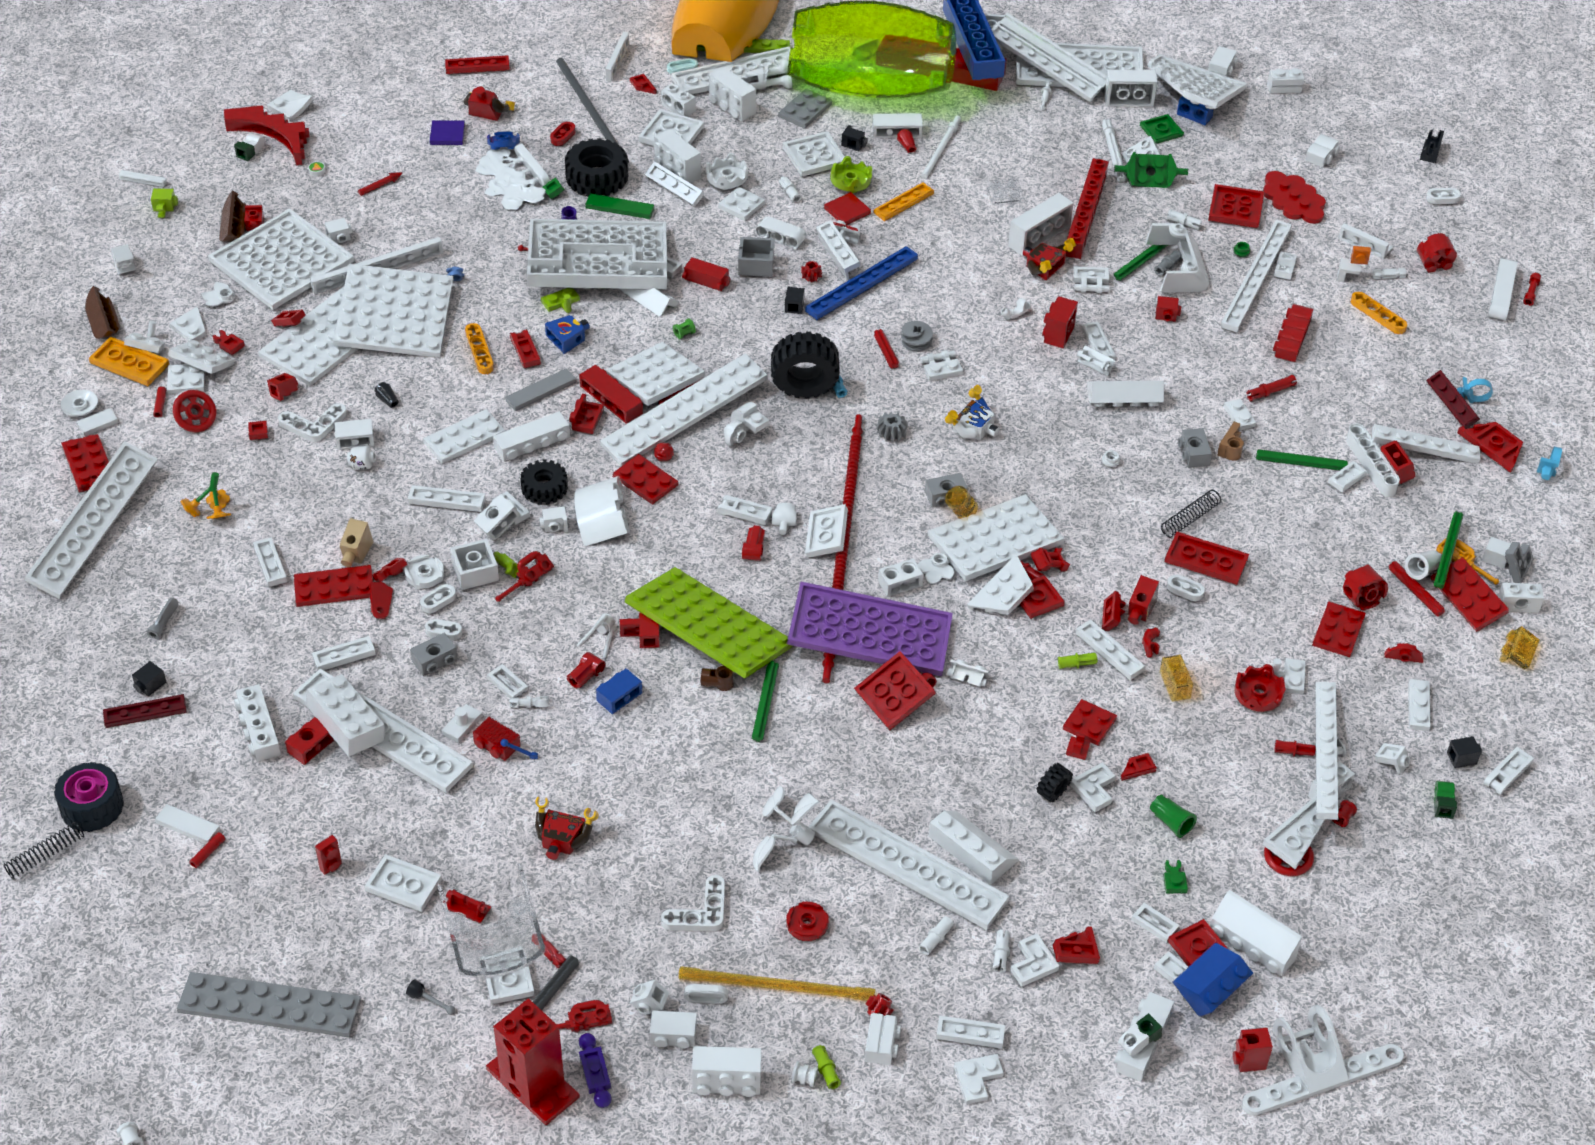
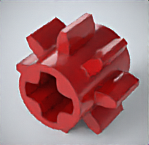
[801,261,822,282]
[865,993,894,1016]

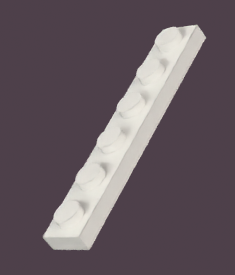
[1372,424,1481,463]

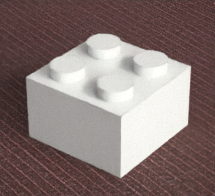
[450,539,499,590]

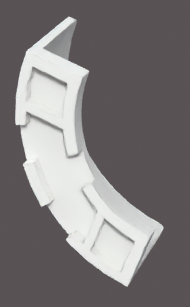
[574,476,630,546]

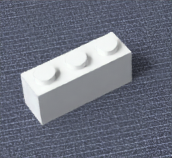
[872,113,923,138]

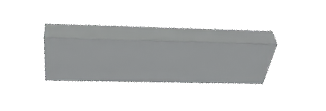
[505,368,576,411]

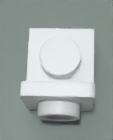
[1375,743,1410,774]

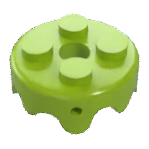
[830,156,872,193]

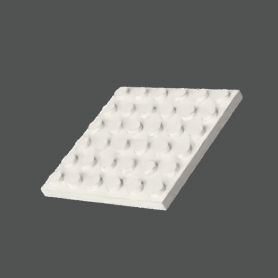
[208,209,355,310]
[333,264,453,357]

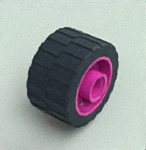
[54,762,124,832]

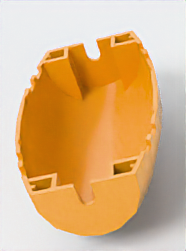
[671,0,779,62]

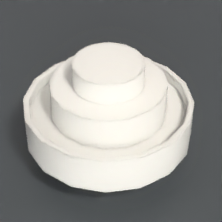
[724,420,746,447]

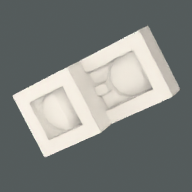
[1274,251,1297,280]

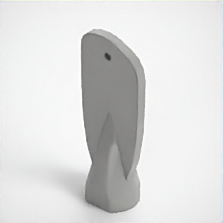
[147,598,178,640]

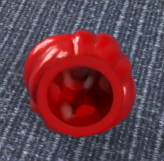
[654,442,674,461]

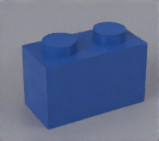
[596,668,642,715]

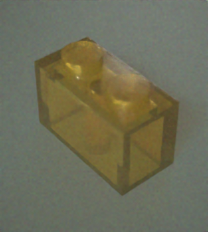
[1159,654,1193,702]

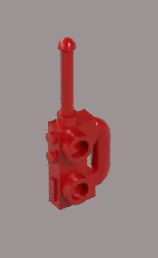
[495,551,554,602]
[557,1000,612,1032]

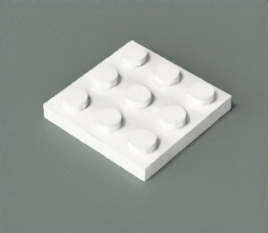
[639,109,704,146]
[783,131,845,177]

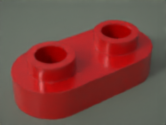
[550,122,576,146]

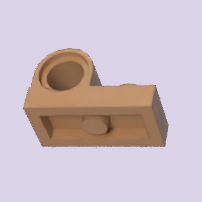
[1217,421,1244,461]

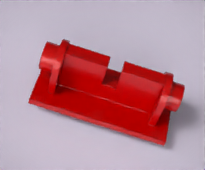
[443,889,492,924]

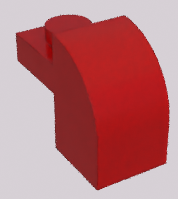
[619,613,660,648]

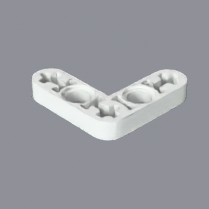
[278,403,347,442]
[661,875,725,931]

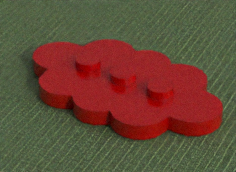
[1263,171,1326,224]

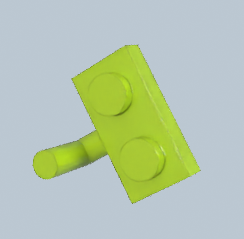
[541,287,580,313]

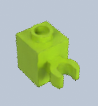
[151,188,178,218]

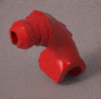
[1142,627,1160,658]

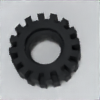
[1036,763,1073,803]

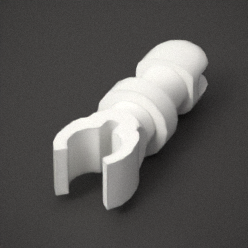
[509,696,549,708]

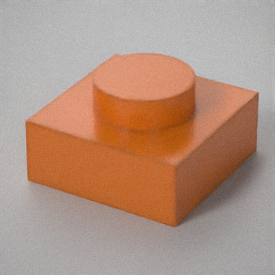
[1350,246,1371,265]

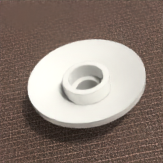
[61,390,98,417]

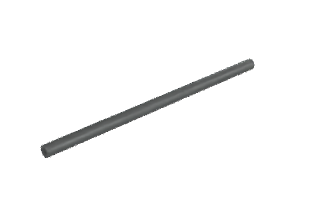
[556,58,629,163]

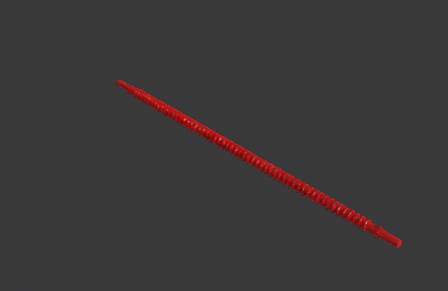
[822,414,863,683]

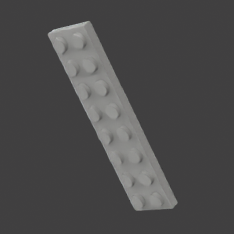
[177,972,361,1038]

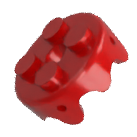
[1234,664,1286,712]

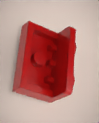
[569,393,604,434]

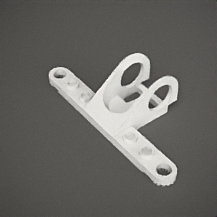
[1242,1005,1404,1116]

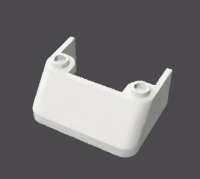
[1145,223,1210,292]

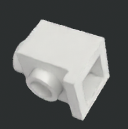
[539,506,568,532]

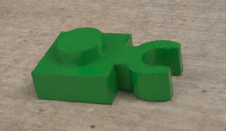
[1163,860,1188,894]

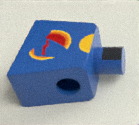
[545,315,590,354]

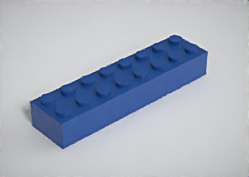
[943,0,1005,80]

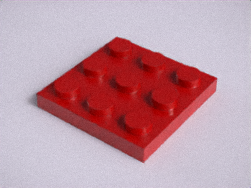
[1208,184,1264,228]
[854,651,936,731]

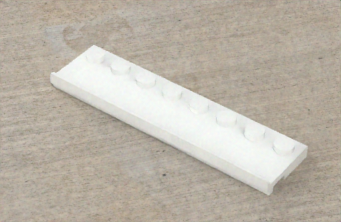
[991,13,1107,102]

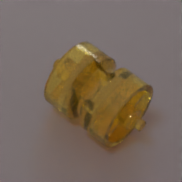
[945,486,978,519]

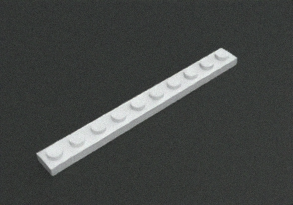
[1221,220,1292,332]
[1316,682,1338,820]

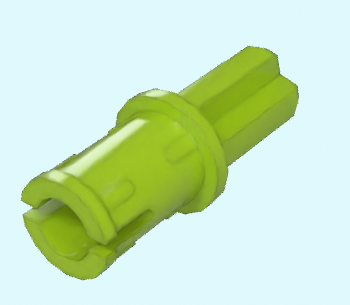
[1058,652,1098,669]

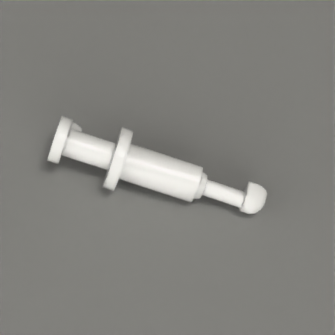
[1041,81,1052,110]

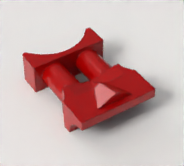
[1030,548,1070,572]

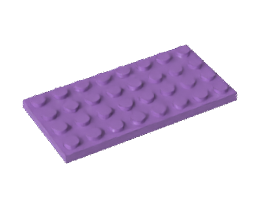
[787,582,953,676]

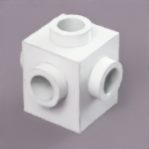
[630,980,670,1015]

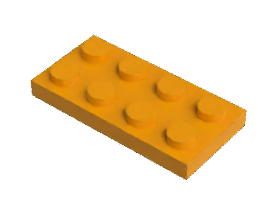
[89,336,170,386]

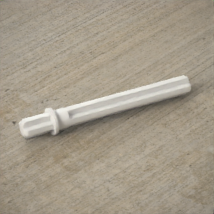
[1102,119,1127,182]

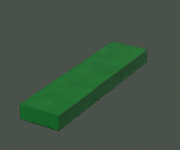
[585,194,654,219]

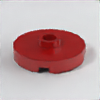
[786,901,829,941]

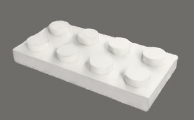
[423,409,505,464]

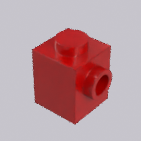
[1155,296,1182,322]

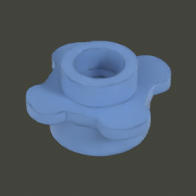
[446,267,464,281]

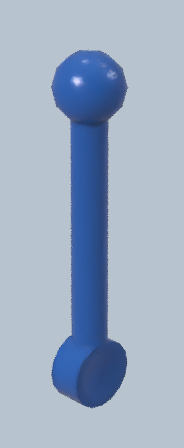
[500,739,538,759]

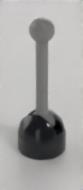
[406,979,455,1015]

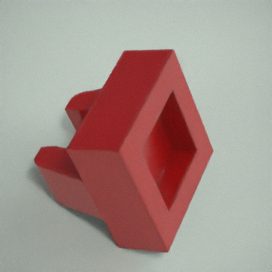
[1066,734,1091,760]

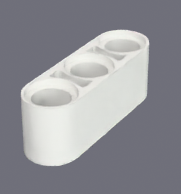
[755,216,806,249]

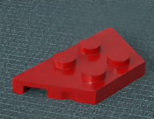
[1457,422,1523,473]

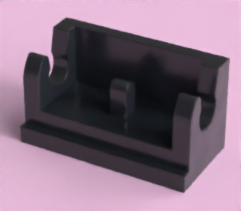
[1420,130,1444,163]

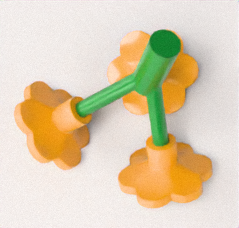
[180,472,231,519]

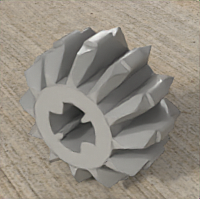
[876,411,908,442]

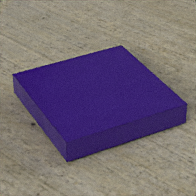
[430,120,465,145]

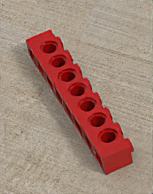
[1066,158,1109,259]

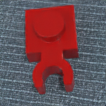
[212,330,245,355]
[372,558,408,582]

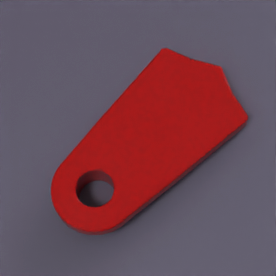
[369,582,393,619]

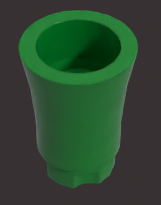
[1150,794,1197,838]

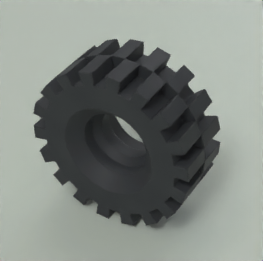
[520,459,568,505]

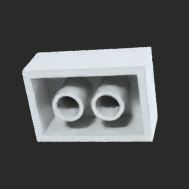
[709,67,756,122]
[1104,69,1157,107]
[654,128,701,183]
[692,1046,761,1097]

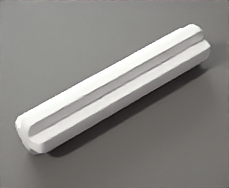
[119,170,167,187]

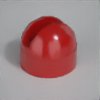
[922,672,937,687]

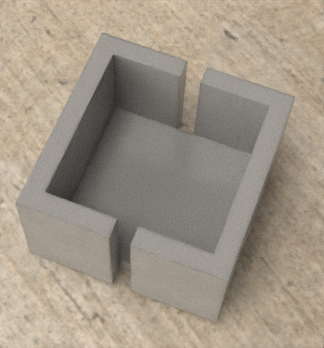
[738,237,775,277]

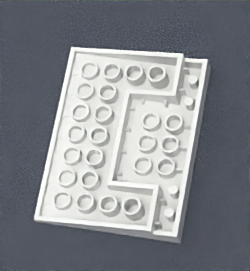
[527,219,667,290]

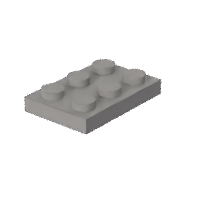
[778,88,832,129]

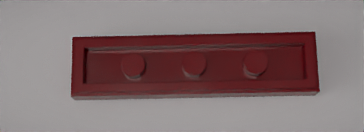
[1426,370,1480,429]
[103,694,187,728]

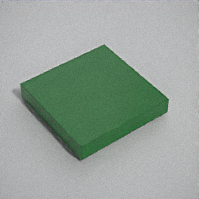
[1140,114,1184,144]

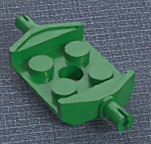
[1114,152,1188,188]

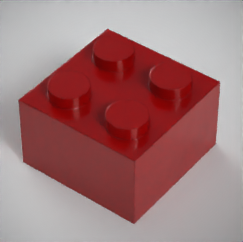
[1042,296,1078,349]

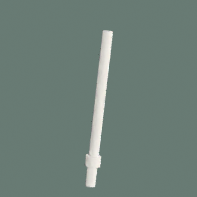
[921,116,961,179]

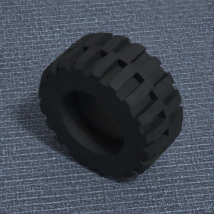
[565,138,629,197]
[771,331,840,399]

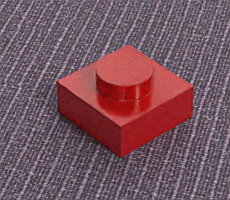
[248,420,268,440]

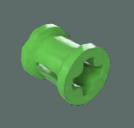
[673,318,696,340]

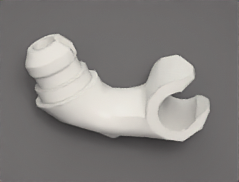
[1001,298,1031,320]

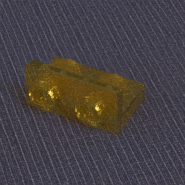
[1499,626,1540,670]

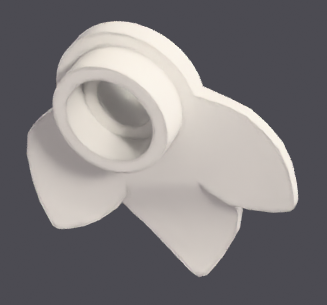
[201,282,235,307]
[917,553,954,584]

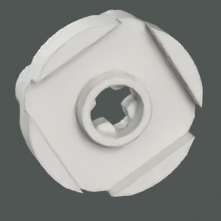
[405,555,444,590]

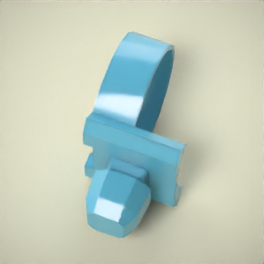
[1457,377,1493,403]
[1537,446,1562,480]

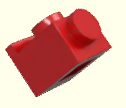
[244,205,264,231]
[267,373,298,401]

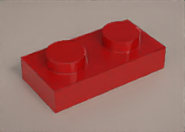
[271,309,306,327]
[315,835,342,875]

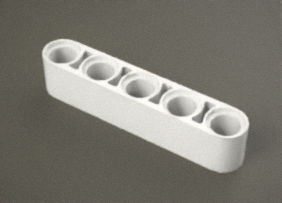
[1488,258,1518,321]
[1346,423,1400,497]

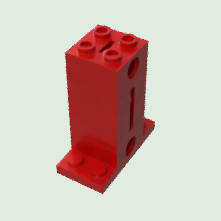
[486,998,580,1125]

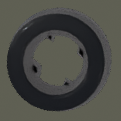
[374,382,399,408]

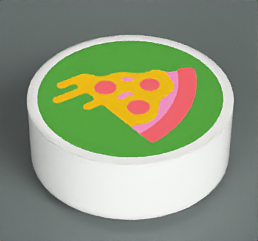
[308,162,326,176]

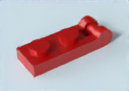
[510,329,541,368]

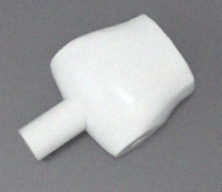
[772,503,797,535]

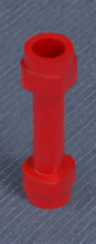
[1523,272,1541,306]

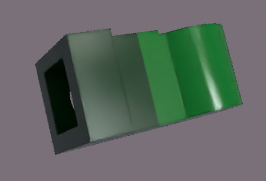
[1434,781,1457,819]

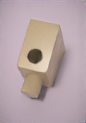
[340,518,373,567]

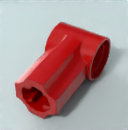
[742,525,765,561]
[567,652,606,689]

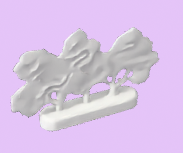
[475,143,550,210]

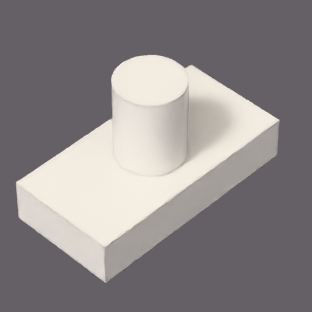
[442,704,483,743]

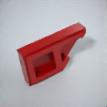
[630,73,657,94]
[1120,753,1157,781]

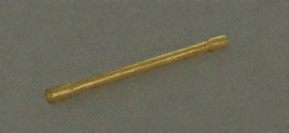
[678,966,875,1001]

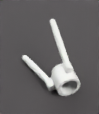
[577,613,616,660]

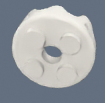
[706,153,748,190]

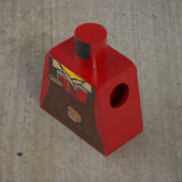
[1128,575,1159,625]

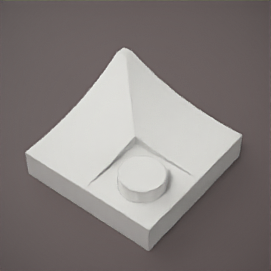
[267,89,313,122]

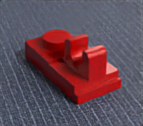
[1102,590,1126,632]

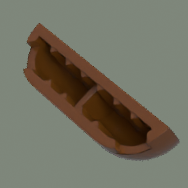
[219,190,246,243]
[85,286,120,339]

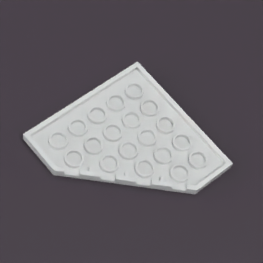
[1148,54,1247,109]

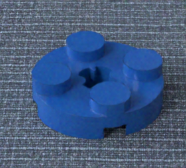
[487,131,520,150]

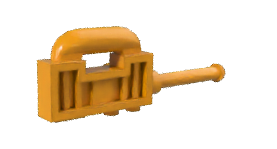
[1436,539,1499,585]

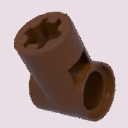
[700,666,734,691]

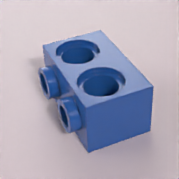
[1177,96,1214,125]

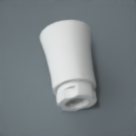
[1405,550,1442,580]

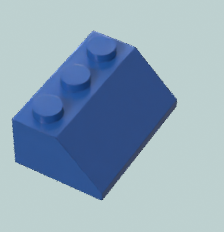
[1172,943,1253,1017]

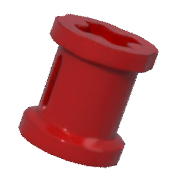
[1332,800,1357,827]

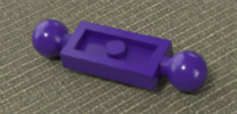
[579,1033,612,1108]

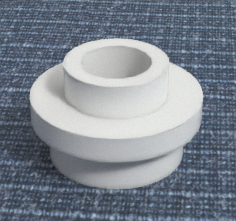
[1102,450,1120,467]

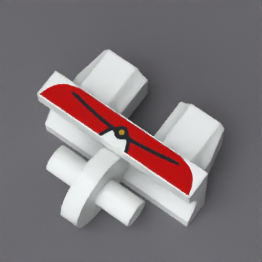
[832,220,860,245]

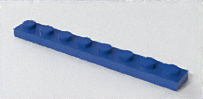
[805,246,918,320]

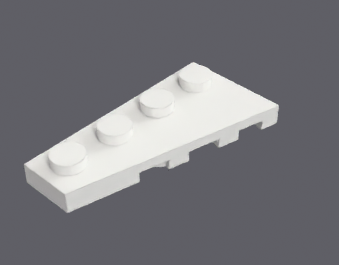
[1262,797,1326,869]

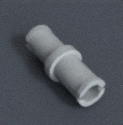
[1154,250,1182,276]

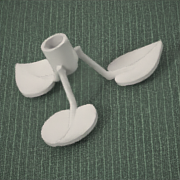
[753,786,820,872]

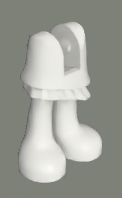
[745,59,792,90]

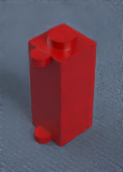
[682,257,731,291]

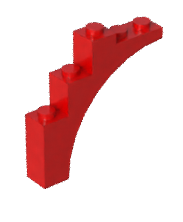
[224,105,310,166]

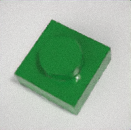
[542,177,564,199]

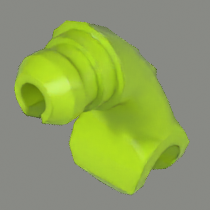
[493,551,519,578]

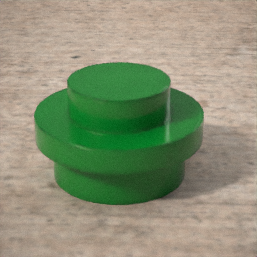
[1233,242,1251,257]

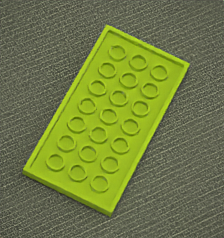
[625,567,793,678]

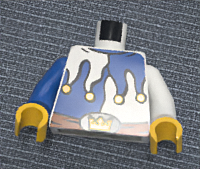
[945,385,1000,440]

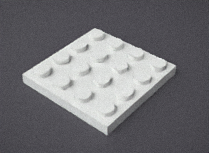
[605,342,706,406]

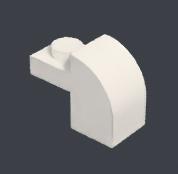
[111,244,136,275]
[731,402,769,434]

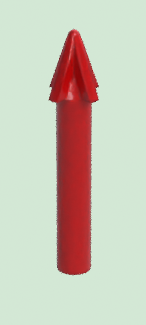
[358,172,402,196]

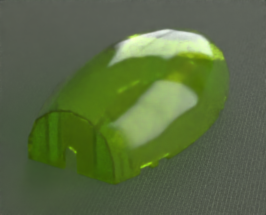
[787,1,956,100]

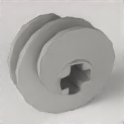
[901,321,933,351]

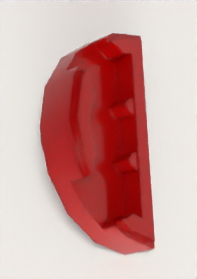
[1384,643,1423,663]

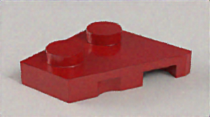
[1053,926,1100,964]

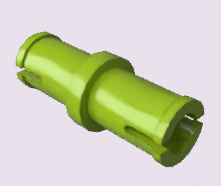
[812,1045,841,1089]

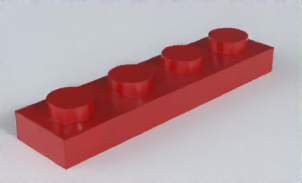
[445,55,510,74]

